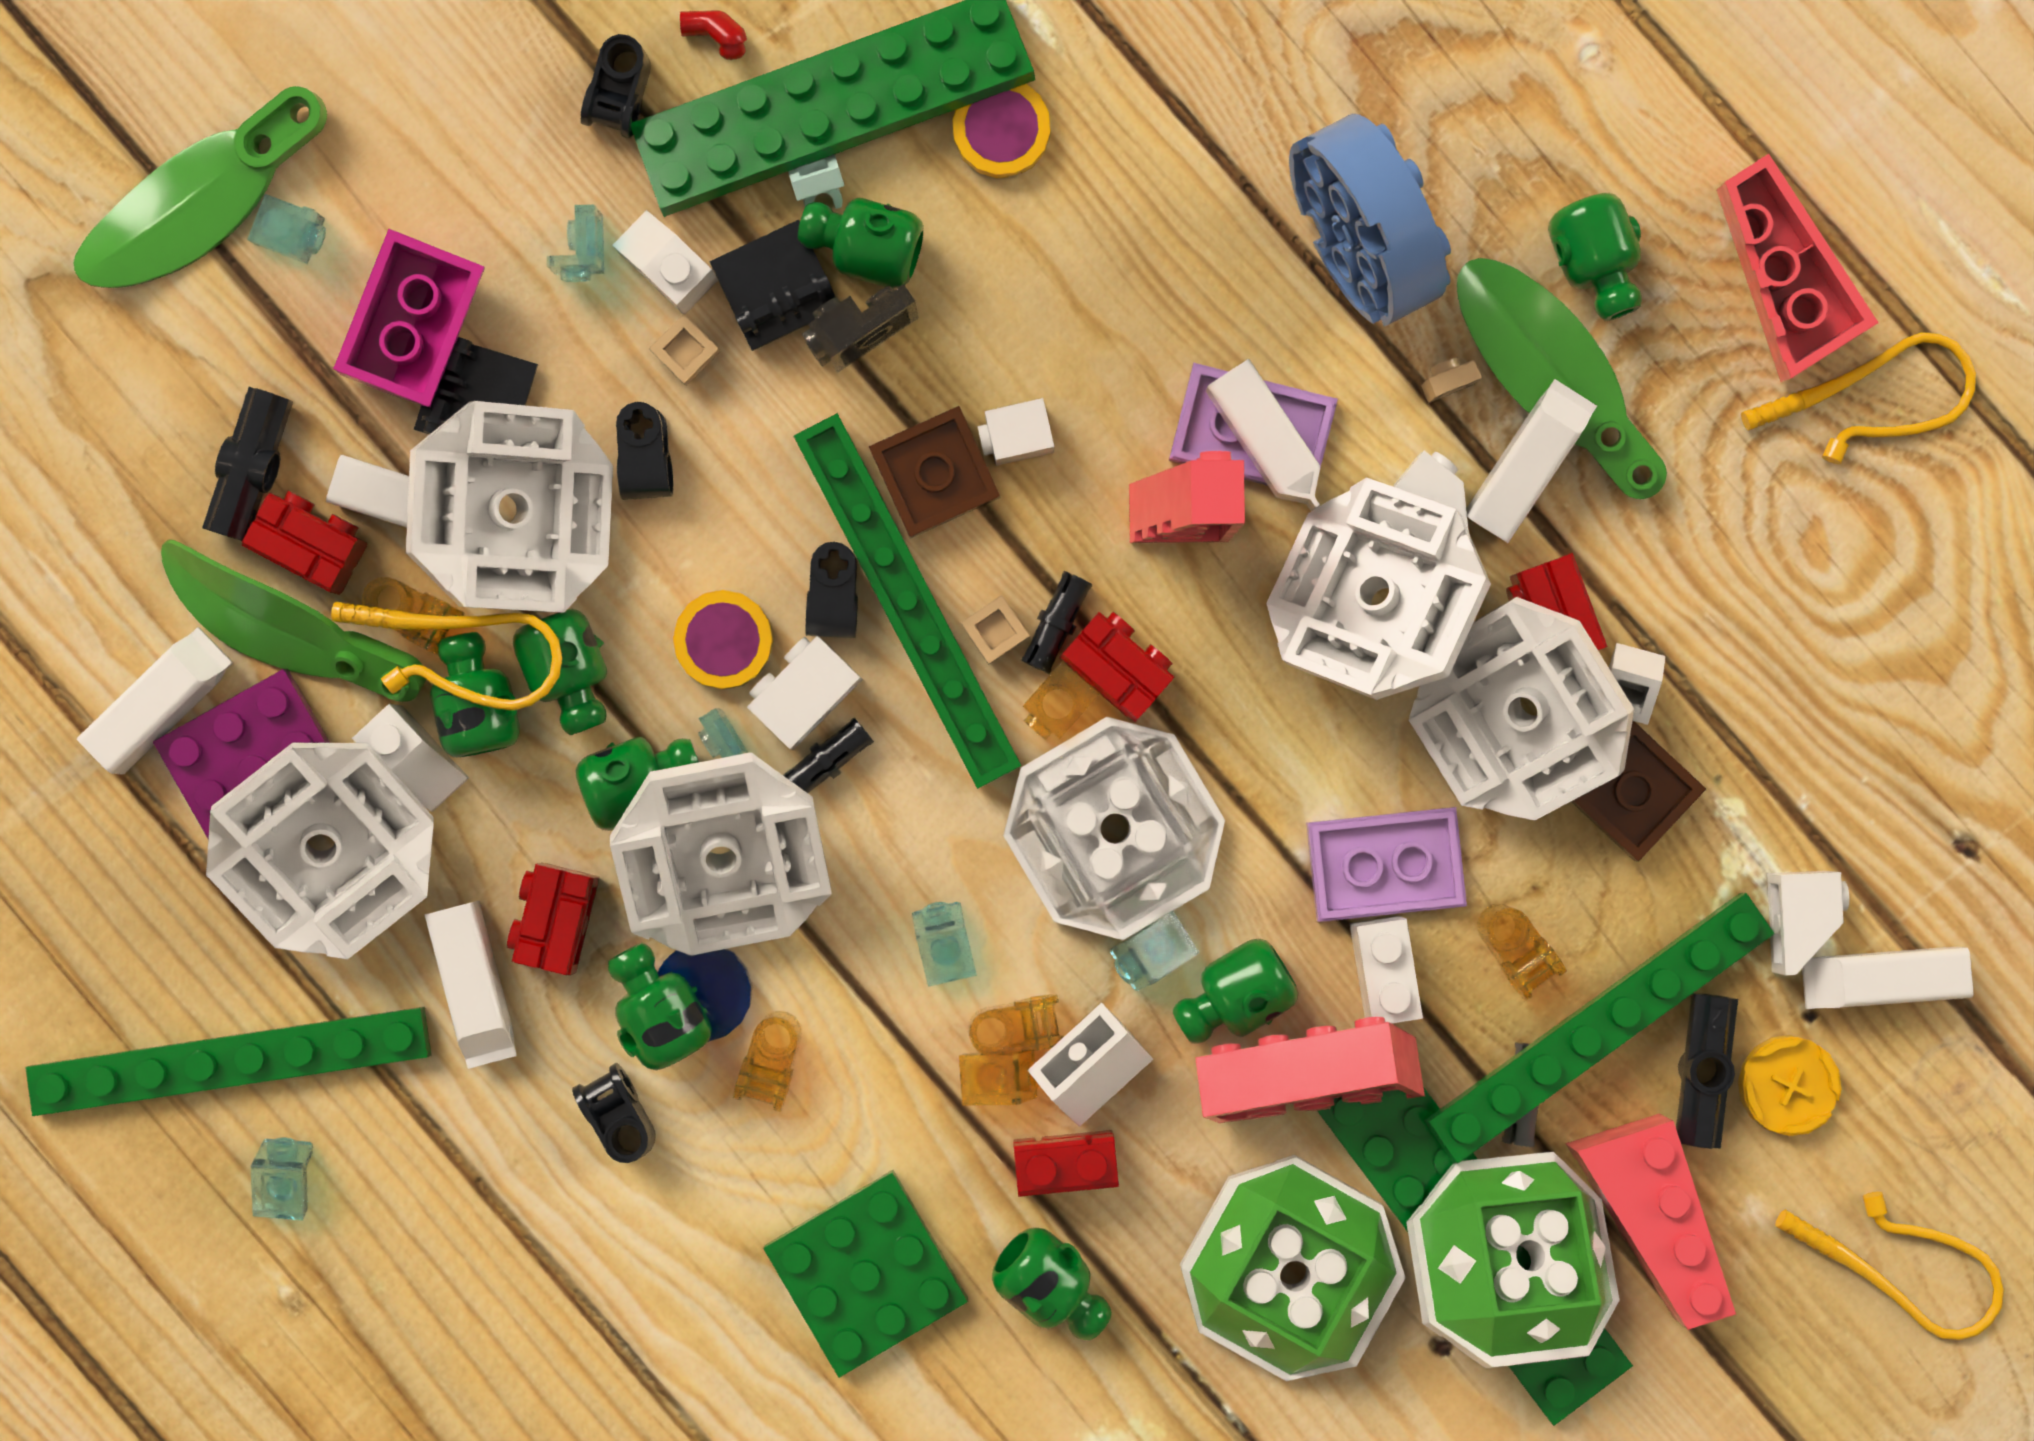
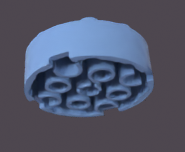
[1289,114,1451,326]

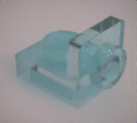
[247,194,326,265]
[547,204,604,282]
[698,708,748,758]
[912,902,977,987]
[1110,911,1200,991]
[251,1137,313,1221]

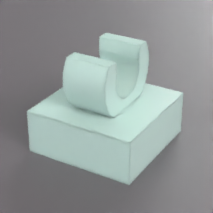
[788,154,845,209]

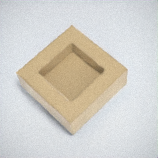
[649,314,721,386]
[1421,357,1482,404]
[961,595,1030,664]

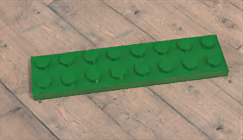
[631,0,1035,217]
[1317,1087,1633,1426]

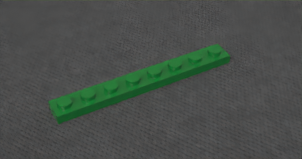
[793,413,1021,789]
[1424,893,1775,1164]
[25,1006,432,1116]

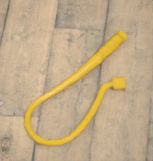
[1741,332,1976,464]
[331,602,563,710]
[1775,1192,2004,1340]

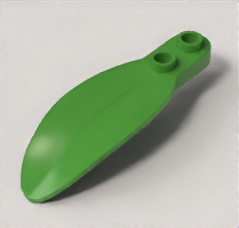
[73,86,327,288]
[1457,258,1667,499]
[161,539,426,702]

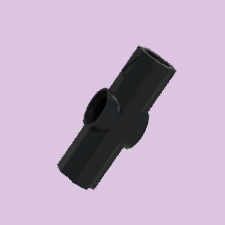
[202,387,293,541]
[1676,993,1738,1149]

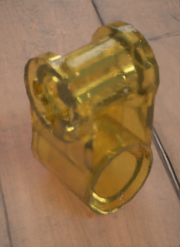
[362,577,465,655]
[1477,904,1567,1001]
[968,994,1064,1056]
[733,1011,802,1112]

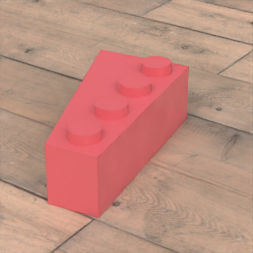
[1716,154,1879,382]
[1129,451,1245,543]
[1195,1017,1425,1123]
[1565,1113,1736,1330]

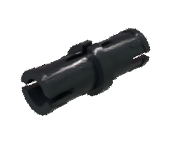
[1021,571,1092,674]
[783,717,874,793]

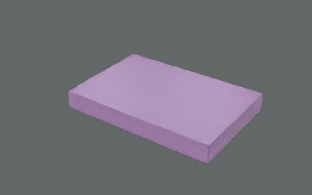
[1169,363,1338,485]
[1306,807,1467,922]

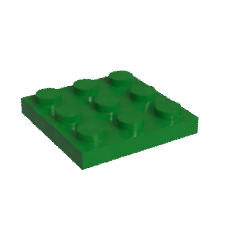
[763,1170,968,1378]

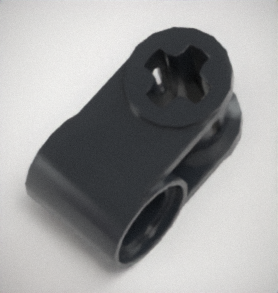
[580,34,651,138]
[616,402,674,500]
[805,542,858,638]
[572,1063,656,1163]

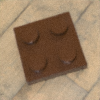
[869,406,1000,539]
[1571,721,1706,862]

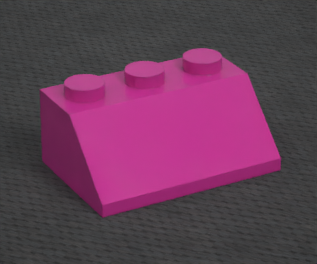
[333,229,485,408]

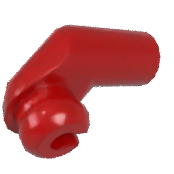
[680,10,747,60]

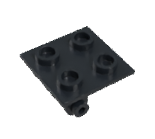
[709,219,841,351]
[414,337,538,435]

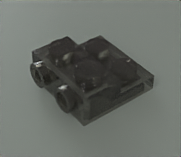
[802,284,919,373]

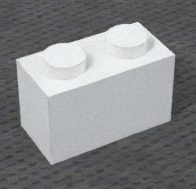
[747,636,863,750]
[1350,916,1423,1024]
[1027,1003,1153,1127]

